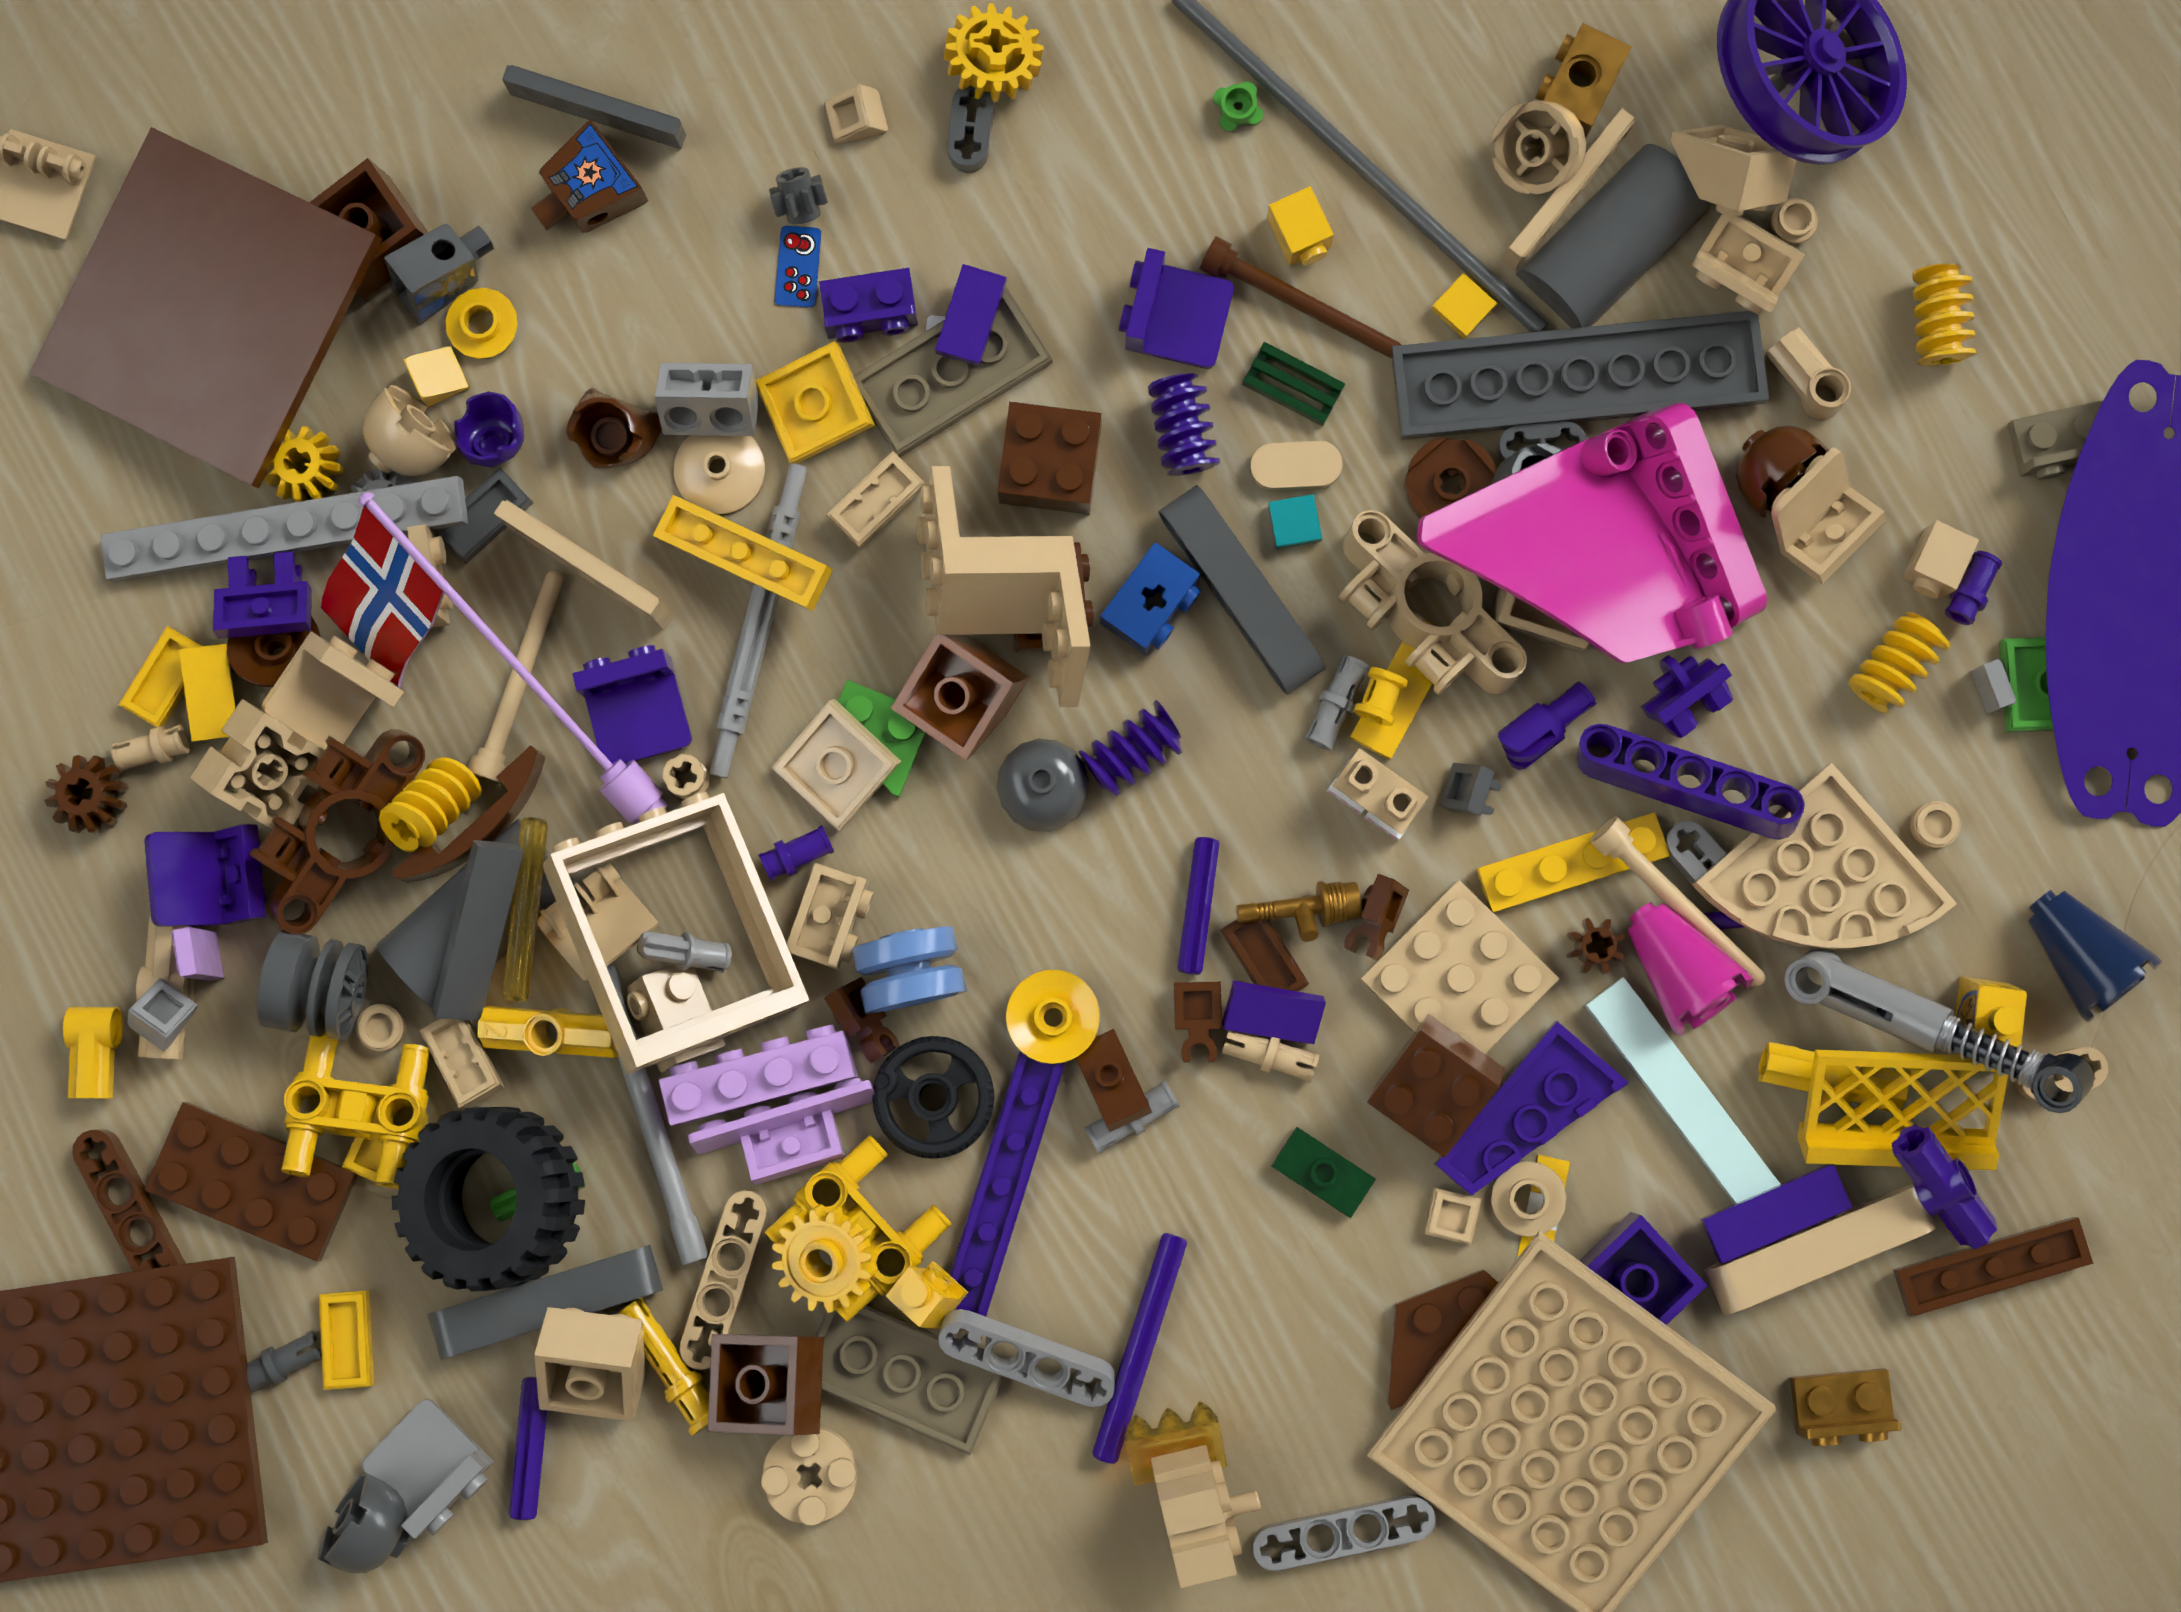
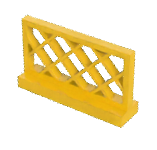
[1797,1049,2008,1171]

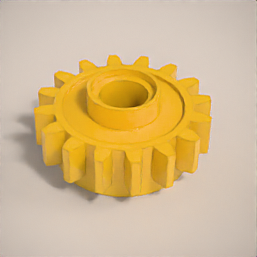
[772,1204,878,1313]

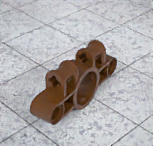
[249,729,425,934]

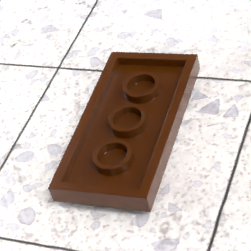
[144,1102,358,1261]

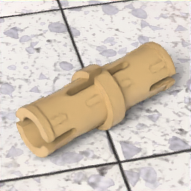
[1221,1030,1320,1083]

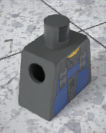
[384,224,494,325]

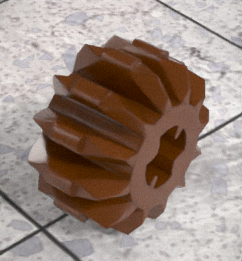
[44,755,129,834]

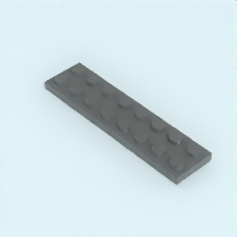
[1391,311,1769,440]

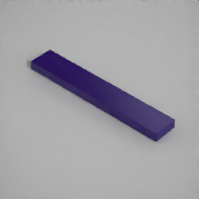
[950,1051,1066,1317]

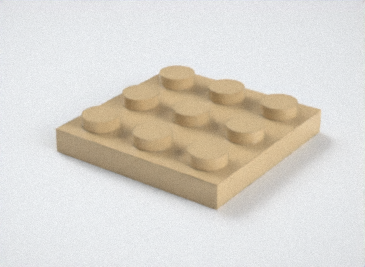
[1360,880,1559,1054]

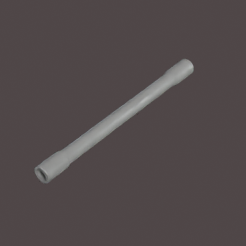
[607,961,709,1266]

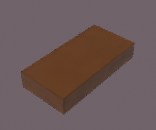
[1220,919,1309,991]

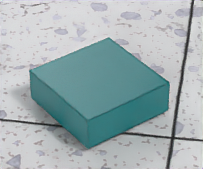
[1268,494,1322,550]

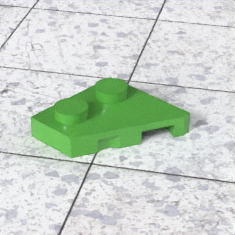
[838,680,927,798]

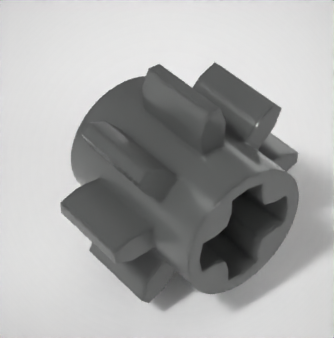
[769,167,828,224]

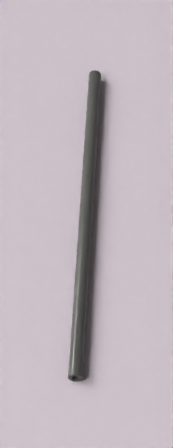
[1171,0,1548,332]

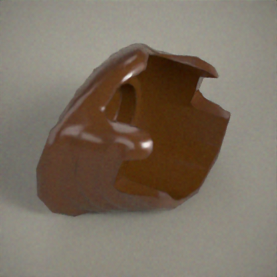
[566,388,662,468]

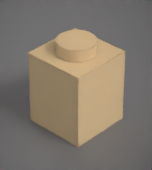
[1902,520,1979,598]

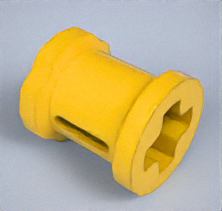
[1353,667,1408,726]

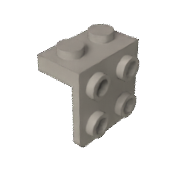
[362,1399,494,1539]

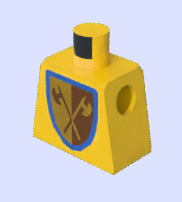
[1951,976,2027,1055]

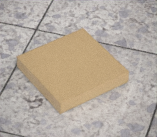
[772,699,902,831]

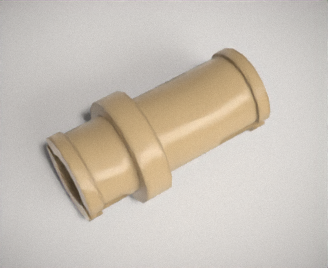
[111,725,190,772]

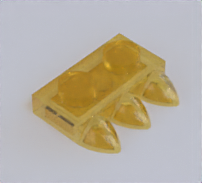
[1124,1401,1227,1486]

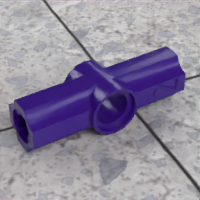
[1892,1124,1997,1249]

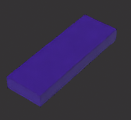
[1700,1164,1853,1264]

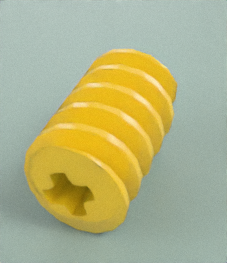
[1912,263,1977,366]
[1848,611,1951,714]
[379,757,482,852]

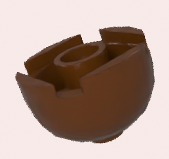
[1736,426,1829,518]

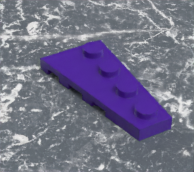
[1434,1021,1629,1195]

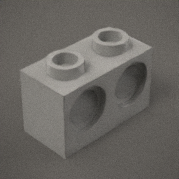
[655,363,759,436]

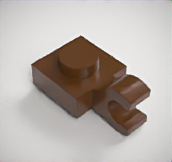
[1344,874,1409,961]

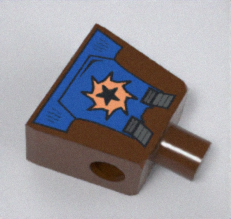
[530,119,648,233]

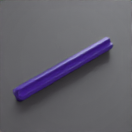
[1092,1233,1187,1464]

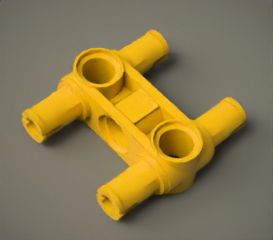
[281,1033,431,1189]
[765,1135,952,1322]

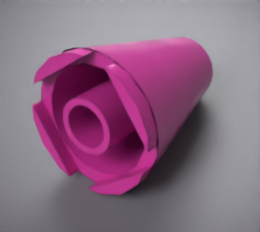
[1627,902,1754,1036]

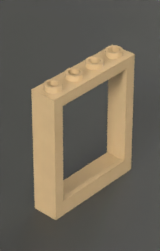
[542,792,809,1075]

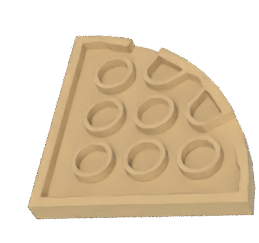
[1692,763,1957,950]

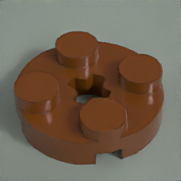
[1404,437,1497,519]

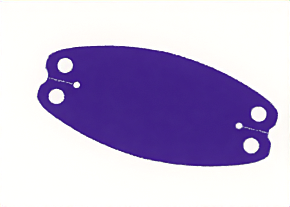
[2045,360,2181,826]

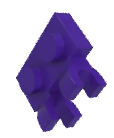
[213,551,312,639]

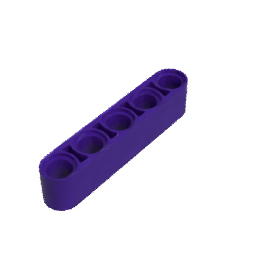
[1577,723,1805,840]

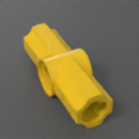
[478,1006,619,1058]
[1758,1042,1909,1112]

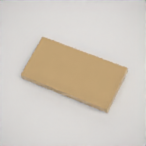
[494,500,673,630]

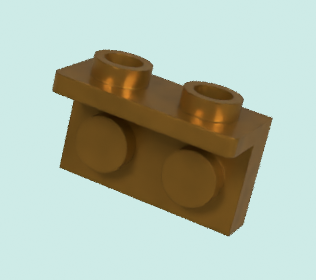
[1790,1368,1901,1446]

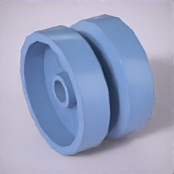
[852,926,967,1014]

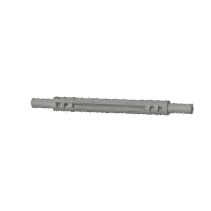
[709,463,808,779]

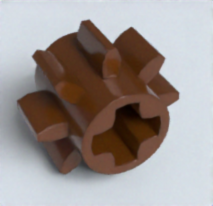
[1566,918,1625,975]

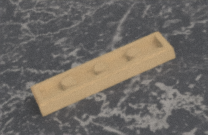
[1503,108,1635,270]

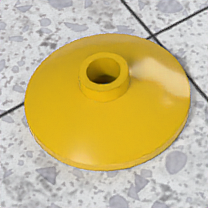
[1006,970,1100,1064]

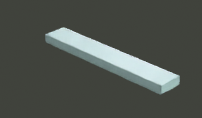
[1584,977,1780,1204]

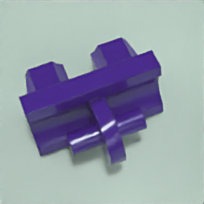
[1641,655,1733,738]

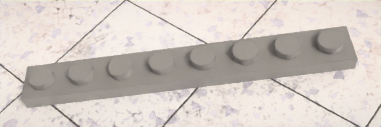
[101,476,468,582]

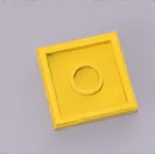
[755,341,875,464]

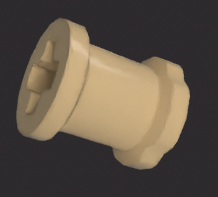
[662,754,710,800]

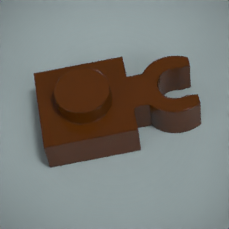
[824,977,900,1063]
[1174,981,1222,1063]

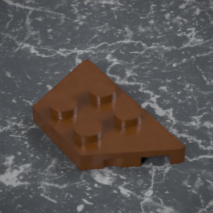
[1387,1269,1499,1410]

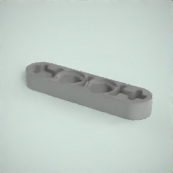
[938,1309,1115,1407]
[1252,1495,1436,1571]

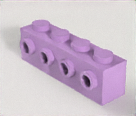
[659,1025,859,1126]

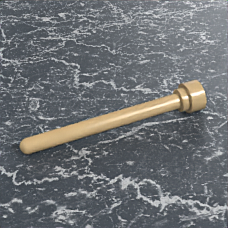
[467,570,563,785]
[1590,816,1765,987]

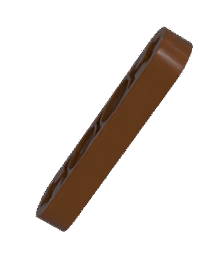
[72,1129,186,1271]

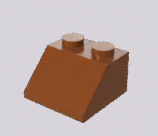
[891,633,1030,760]

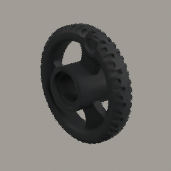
[872,1036,994,1159]

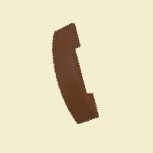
[391,745,546,883]

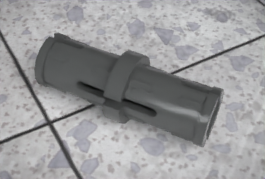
[247,1331,322,1392]

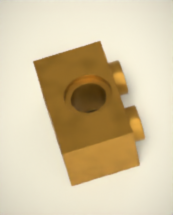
[1535,23,1632,139]

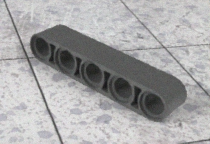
[1158,485,1326,695]
[428,1245,663,1360]

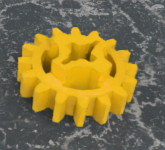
[943,3,1044,102]

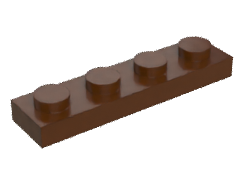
[1893,1217,2094,1316]

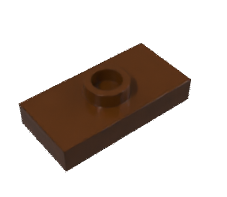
[1076,1029,1152,1132]

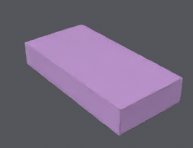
[171,927,224,981]

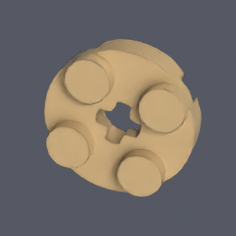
[761,1427,857,1526]

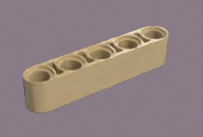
[1704,1184,1937,1315]

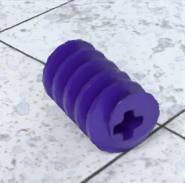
[1148,373,1220,476]
[1079,700,1182,796]

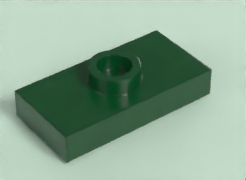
[1271,1127,1376,1218]

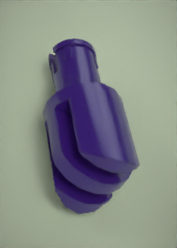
[1498,681,1597,770]

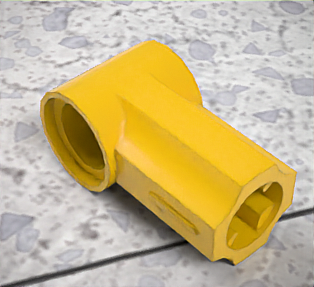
[63,1006,123,1099]

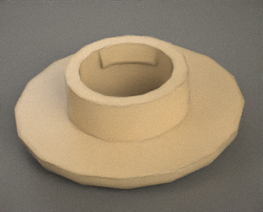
[1491,1161,1567,1237]

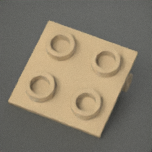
[0,129,97,241]
[535,863,660,983]

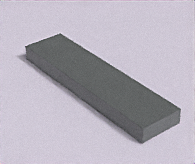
[502,65,686,150]
[431,840,524,1021]

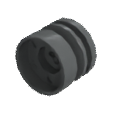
[257,930,368,1041]

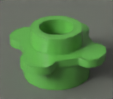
[1213,82,1263,132]

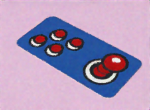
[775,226,821,307]

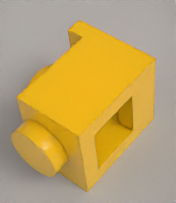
[886,1261,968,1329]

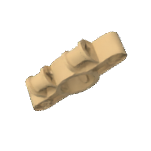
[1338,510,1527,695]

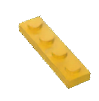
[653,495,833,612]
[1476,812,1670,913]

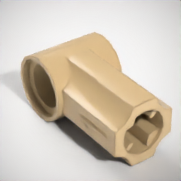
[1766,327,1851,420]

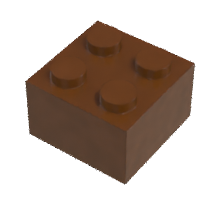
[309,158,428,299]
[997,401,1102,515]
[1367,1014,1505,1158]
[707,1334,824,1436]

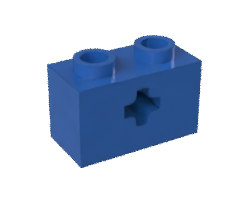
[1100,542,1201,655]

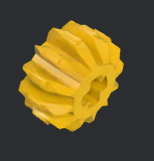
[265,426,344,502]

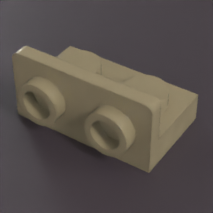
[2007,401,2102,480]

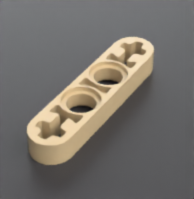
[680,1190,769,1370]

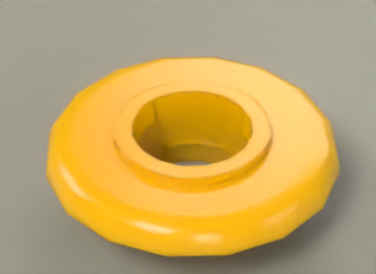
[445,288,518,359]

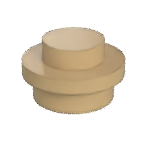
[1771,198,1818,244]

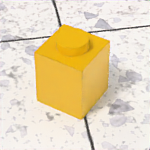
[1266,186,1334,266]

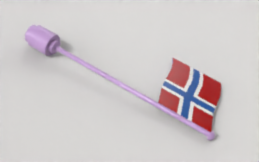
[321,492,668,824]

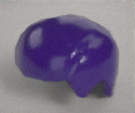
[454,391,524,468]

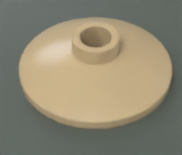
[674,435,766,515]

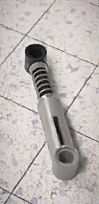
[1784,949,2094,1113]

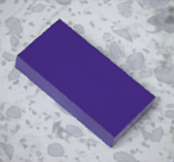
[935,264,1007,367]
[1222,981,1326,1044]

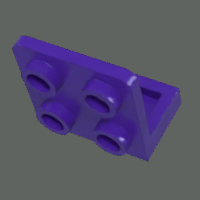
[1119,247,1234,369]
[572,645,692,764]
[144,824,266,927]

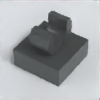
[1439,763,1501,816]

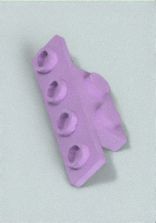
[688,1078,875,1185]

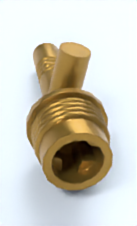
[1236,881,1361,942]

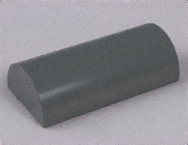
[1515,144,1710,328]
[377,819,576,1008]

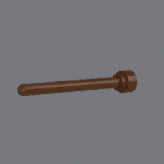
[1199,236,1402,359]

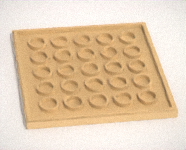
[1367,1231,1776,1612]

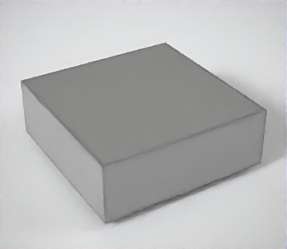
[1970,659,2016,714]

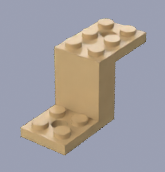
[917,466,1091,707]

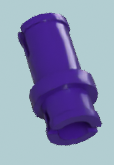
[1945,550,2002,625]
[758,825,834,882]

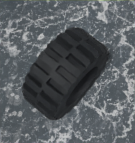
[392,1107,585,1292]

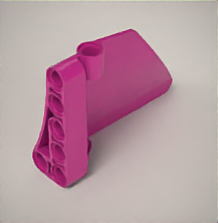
[1417,403,1767,664]

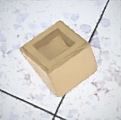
[824,84,888,145]

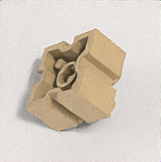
[190,699,325,829]
[1150,1445,1261,1589]

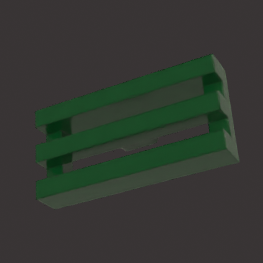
[1242,342,1345,427]

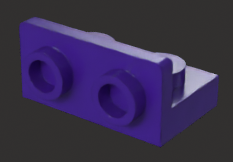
[819,268,918,343]

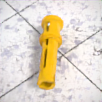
[618,1298,709,1437]

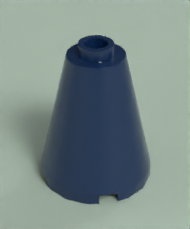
[2028,890,2162,1022]

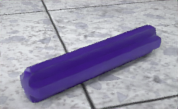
[1177,837,1220,975]
[508,1376,547,1520]

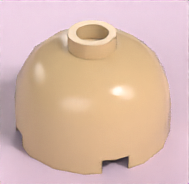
[1491,100,1586,194]
[362,385,457,476]

